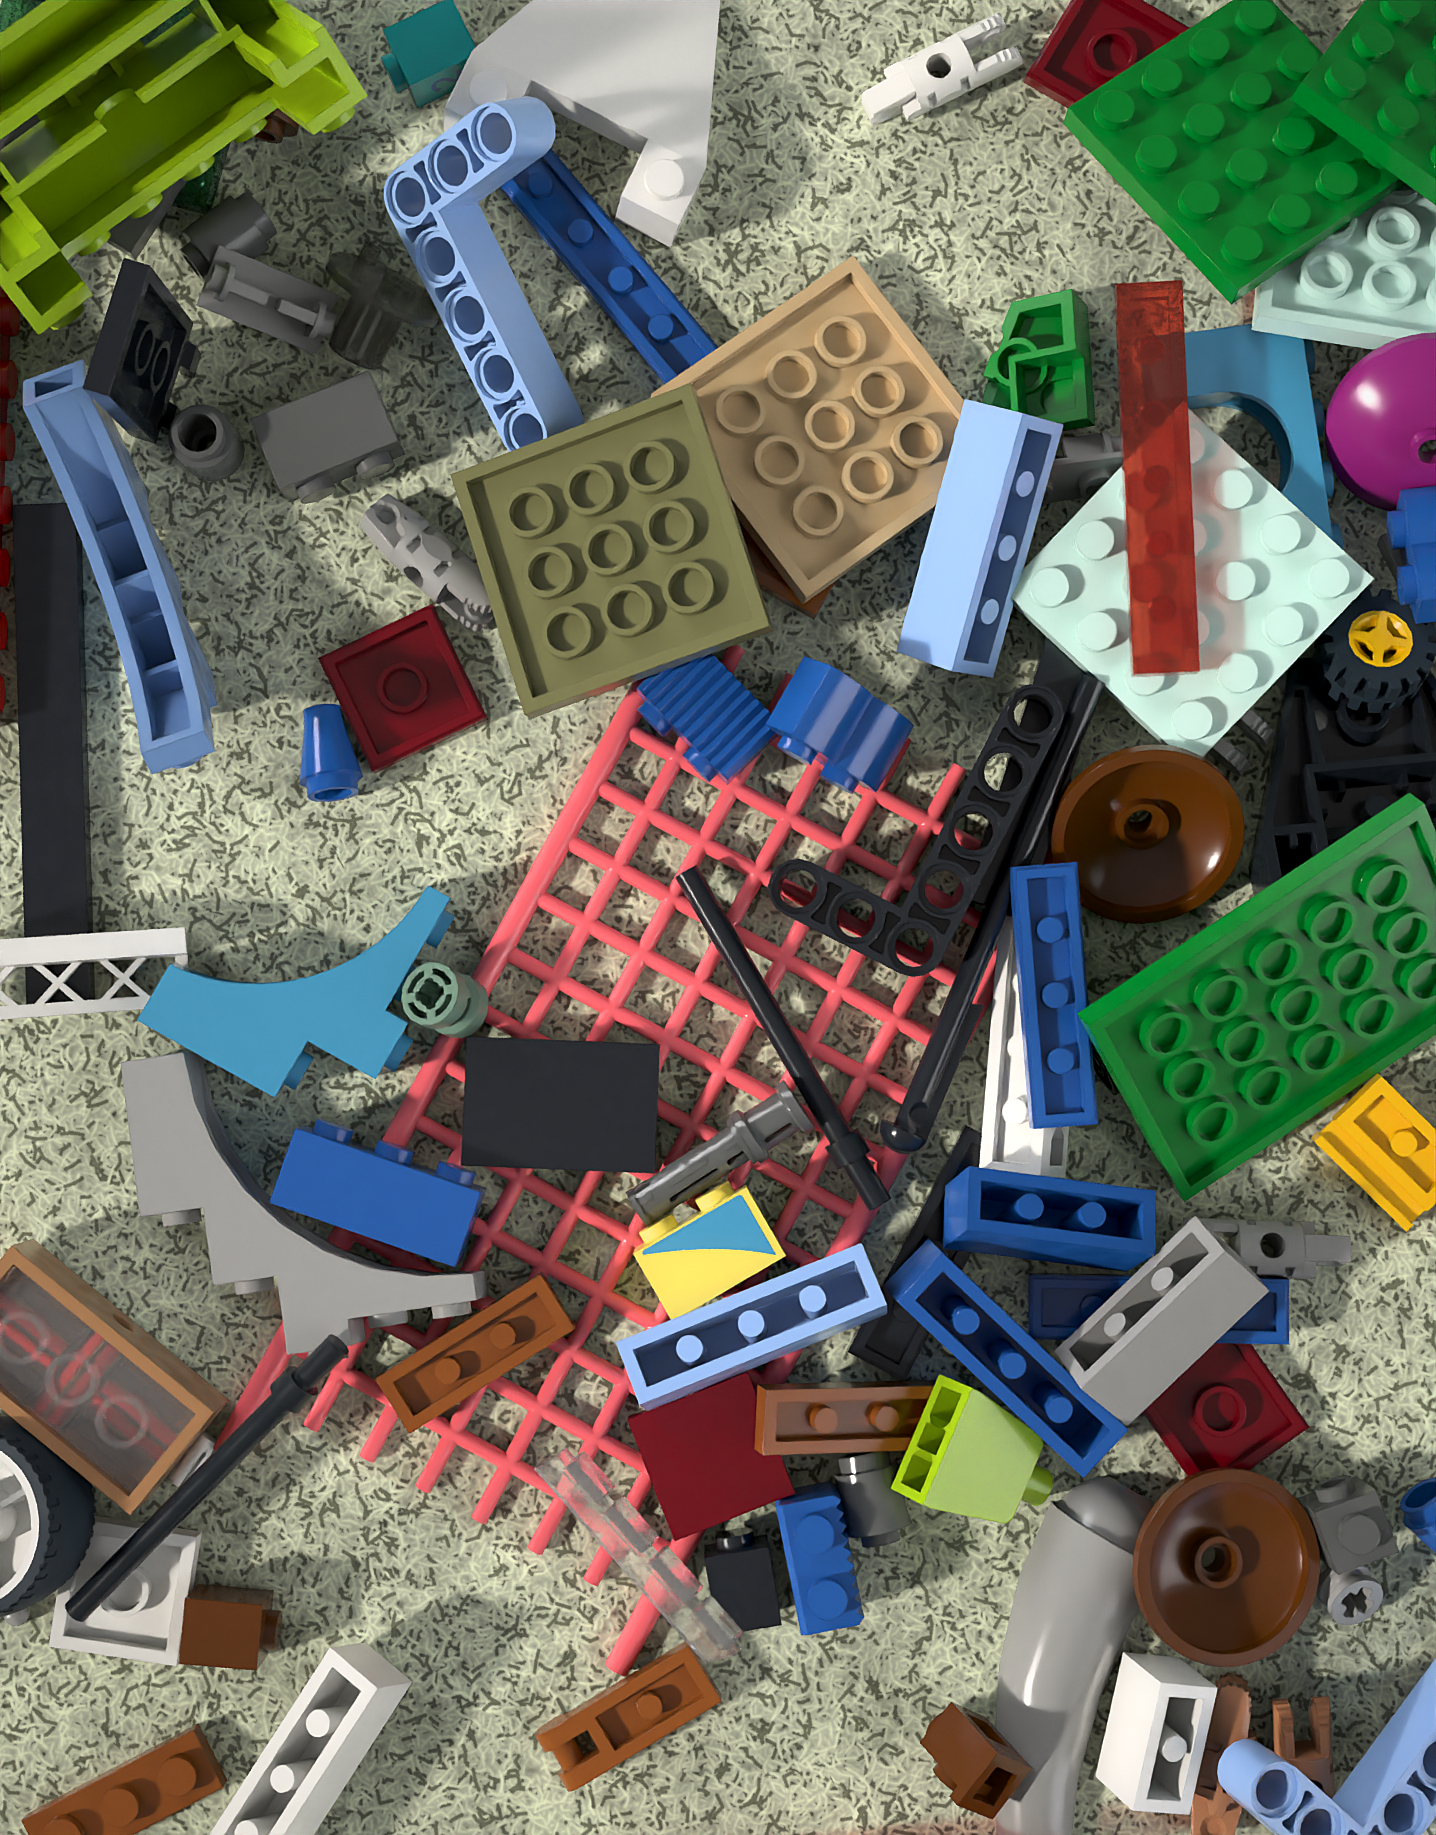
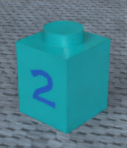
[380,0,476,108]

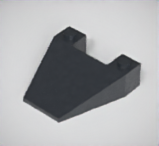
[1248,652,1436,896]

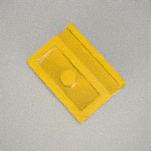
[1311,1073,1436,1232]

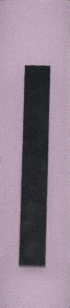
[12,503,95,1005]

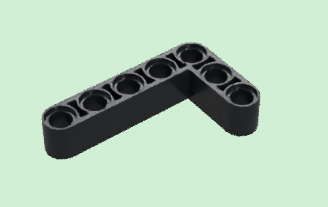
[768,684,1064,977]

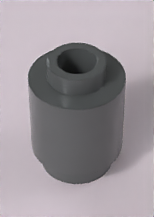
[179,191,277,281]
[168,404,245,481]
[835,1451,910,1548]

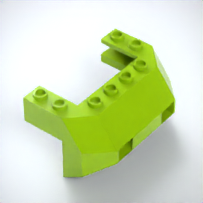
[0,0,368,335]

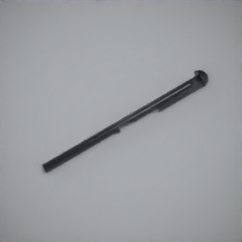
[880,675,1106,1154]

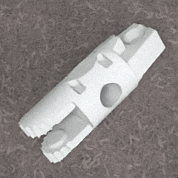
[861,12,1024,126]

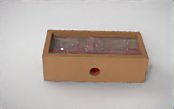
[0,1239,229,1515]

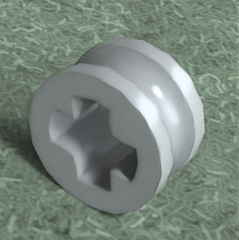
[1316,1565,1384,1625]

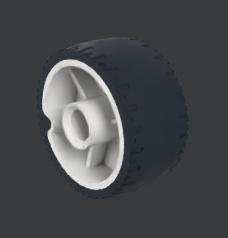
[0,1416,96,1617]

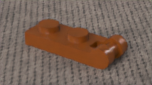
[534,1639,722,1792]

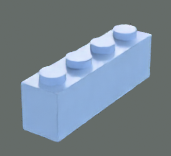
[896,399,1063,678]
[616,1243,887,1411]

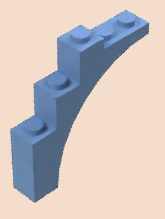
[23,359,217,774]

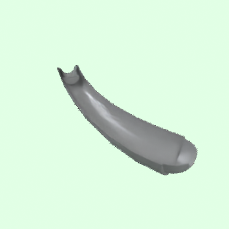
[995,1476,1154,1835]

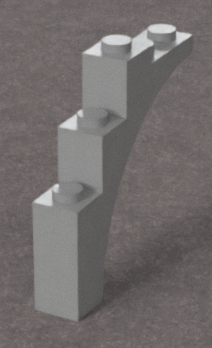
[120,1052,488,1359]

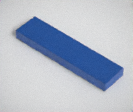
[1009,862,1098,1129]
[1028,1273,1289,1345]

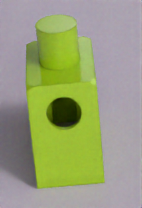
[891,1374,1053,1524]

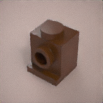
[920,1702,1032,1820]

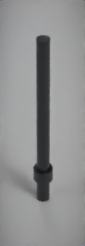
[675,865,891,1211]
[65,1334,349,1622]

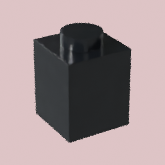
[704,1528,782,1636]

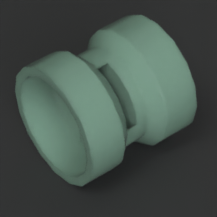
[401,962,489,1038]

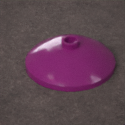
[1324,332,1436,511]

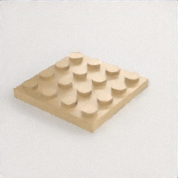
[651,256,964,604]

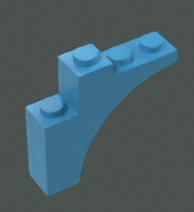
[137,885,455,1097]

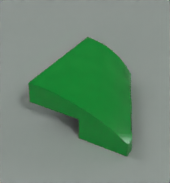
[982,289,1096,431]

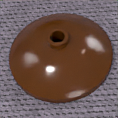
[1049,744,1245,924]
[1132,1467,1320,1667]

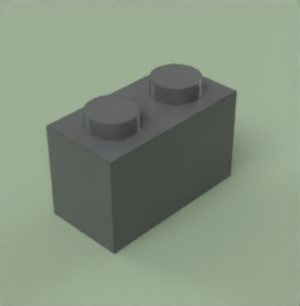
[250,370,405,504]

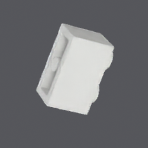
[1096,1652,1218,1815]

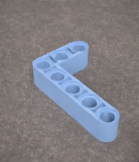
[384,96,584,452]
[1217,1658,1436,1835]

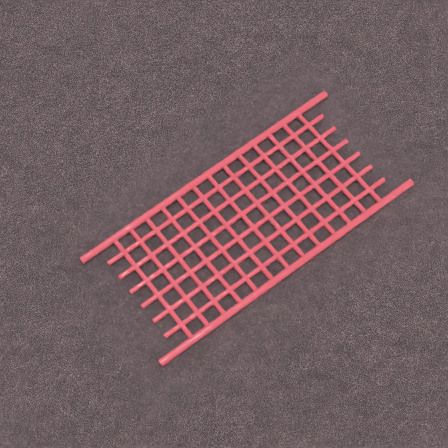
[213,645,1053,1676]

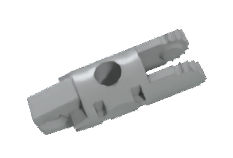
[360,494,494,632]
[1183,1217,1351,1279]

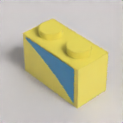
[633,1181,786,1320]

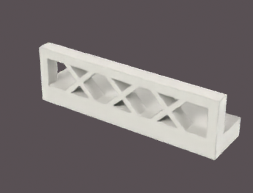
[979,916,1085,1178]
[0,927,189,1020]

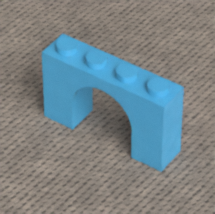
[1138,324,1343,550]

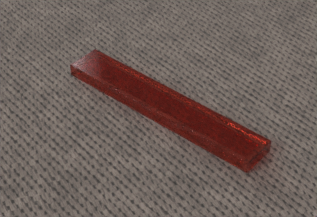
[1114,280,1200,677]

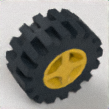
[1312,588,1436,713]

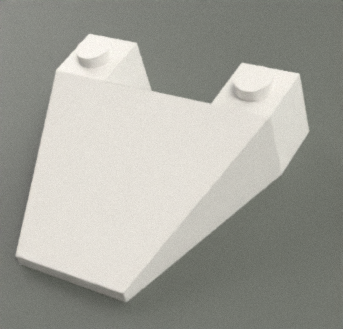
[444,0,720,247]

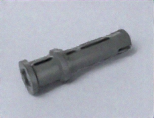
[626,1080,815,1226]

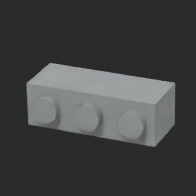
[1055,1216,1269,1426]

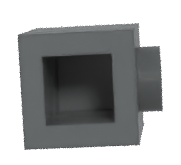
[1297,1475,1399,1575]

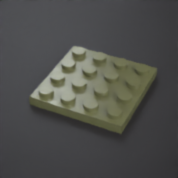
[450,383,774,719]

